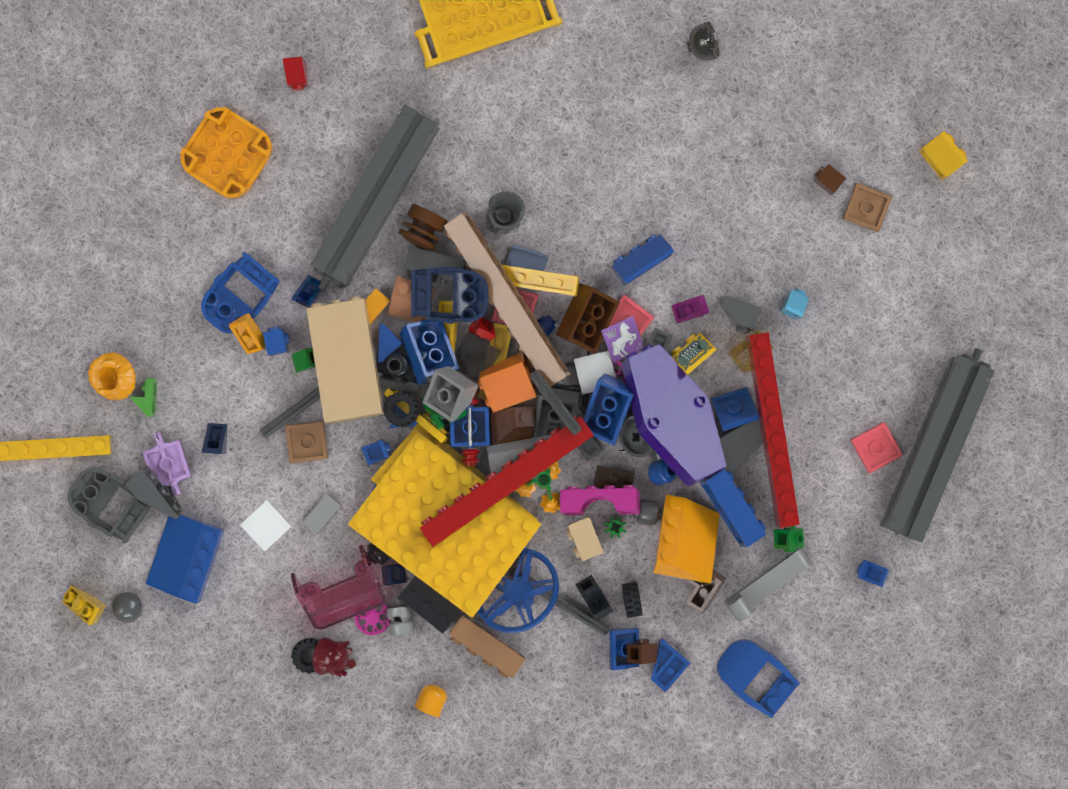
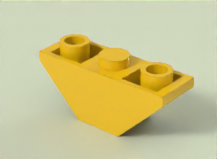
[62,585,106,625]

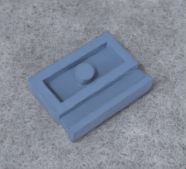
[506,244,549,271]

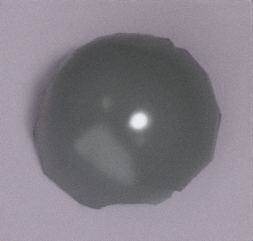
[112,592,142,623]

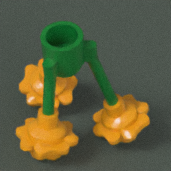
[515,462,561,514]

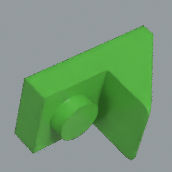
[130,378,157,417]

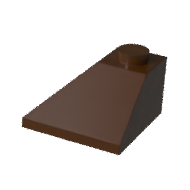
[490,407,534,445]

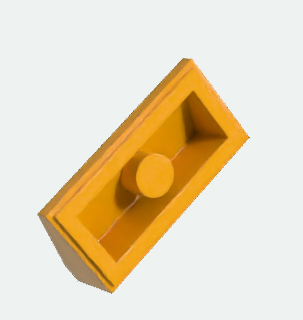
[229,313,265,355]

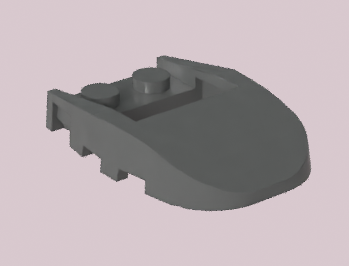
[67,468,152,544]

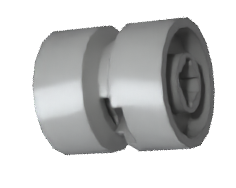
[386,605,415,635]

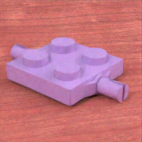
[142,432,192,496]

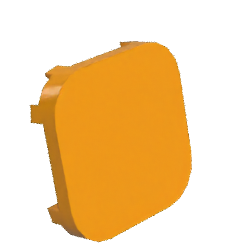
[180,107,273,199]

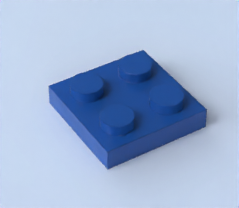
[711,387,759,431]

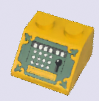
[671,333,717,375]

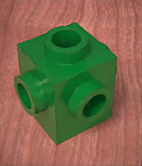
[774,526,804,552]

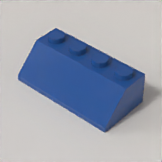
[700,469,767,547]

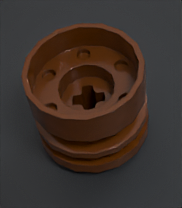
[398,203,448,251]

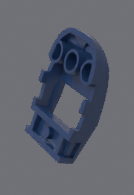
[411,267,489,324]

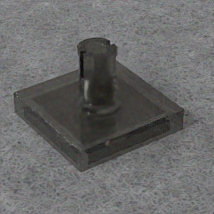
[455,331,501,382]

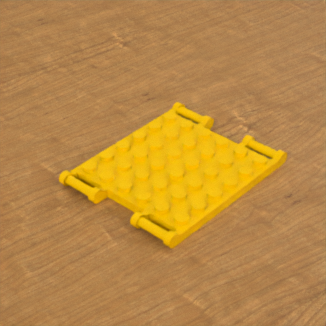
[414,0,563,69]

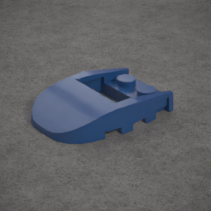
[201,251,280,333]
[717,639,800,718]

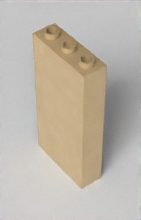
[306,296,384,424]

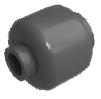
[633,499,662,525]

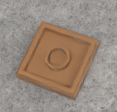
[842,183,892,232]
[285,421,328,464]

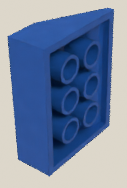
[146,514,225,604]

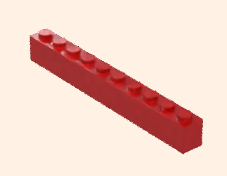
[746,332,800,528]
[420,416,594,547]

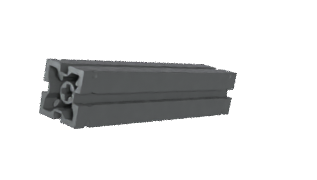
[310,104,440,291]
[880,348,995,543]

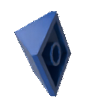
[609,628,639,671]

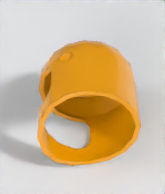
[414,684,447,718]

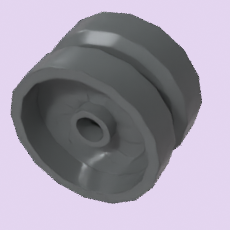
[619,415,656,458]

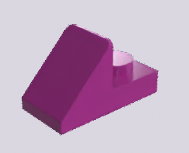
[671,295,709,324]

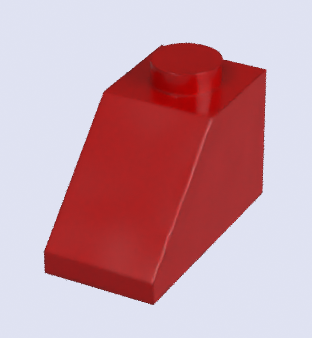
[283,57,308,91]

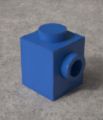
[263,326,290,356]

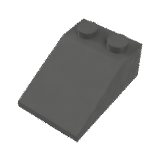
[533,388,580,438]

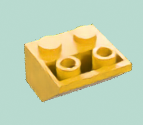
[919,131,968,180]

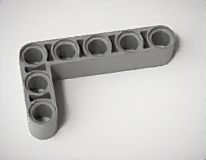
[724,548,811,622]

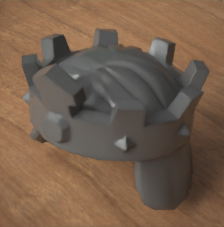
[487,191,525,234]

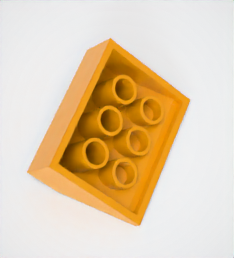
[653,494,720,584]

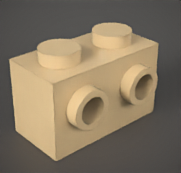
[566,516,604,561]

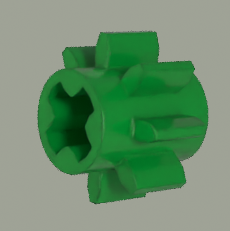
[604,516,627,539]

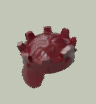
[313,637,356,677]

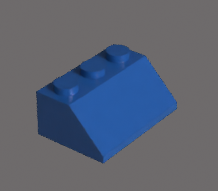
[612,234,675,286]
[399,320,460,385]
[583,373,634,445]

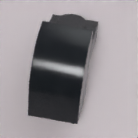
[575,575,613,621]

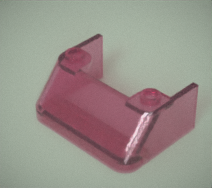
[291,545,385,630]

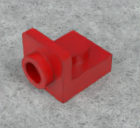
[468,317,496,341]

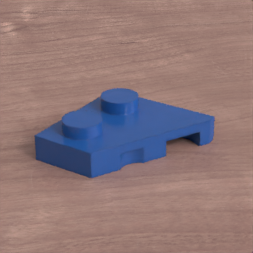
[651,639,691,692]

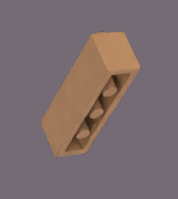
[449,614,526,678]

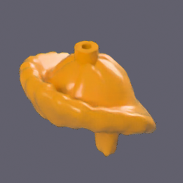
[88,352,136,401]

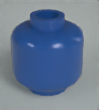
[648,459,676,485]

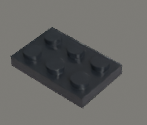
[398,576,462,634]

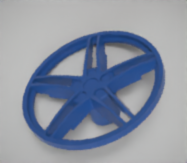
[477,548,559,633]

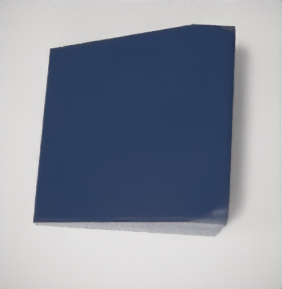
[381,564,406,585]

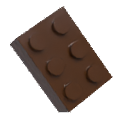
[555,283,620,354]

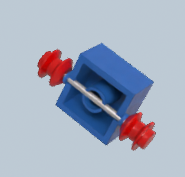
[450,392,490,466]

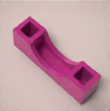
[560,485,640,516]

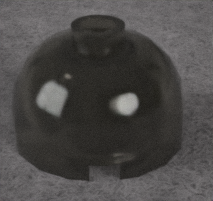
[686,21,720,61]

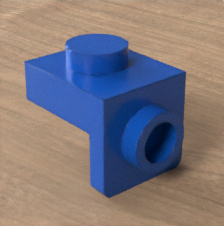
[362,439,392,466]
[857,560,890,588]

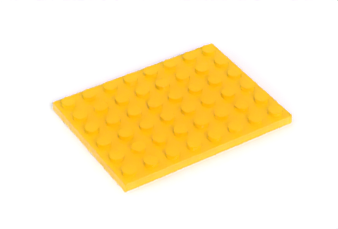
[347,432,541,618]

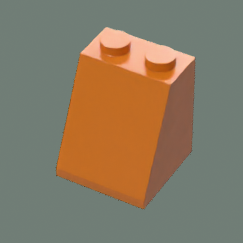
[477,352,537,413]

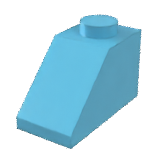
[780,288,809,320]

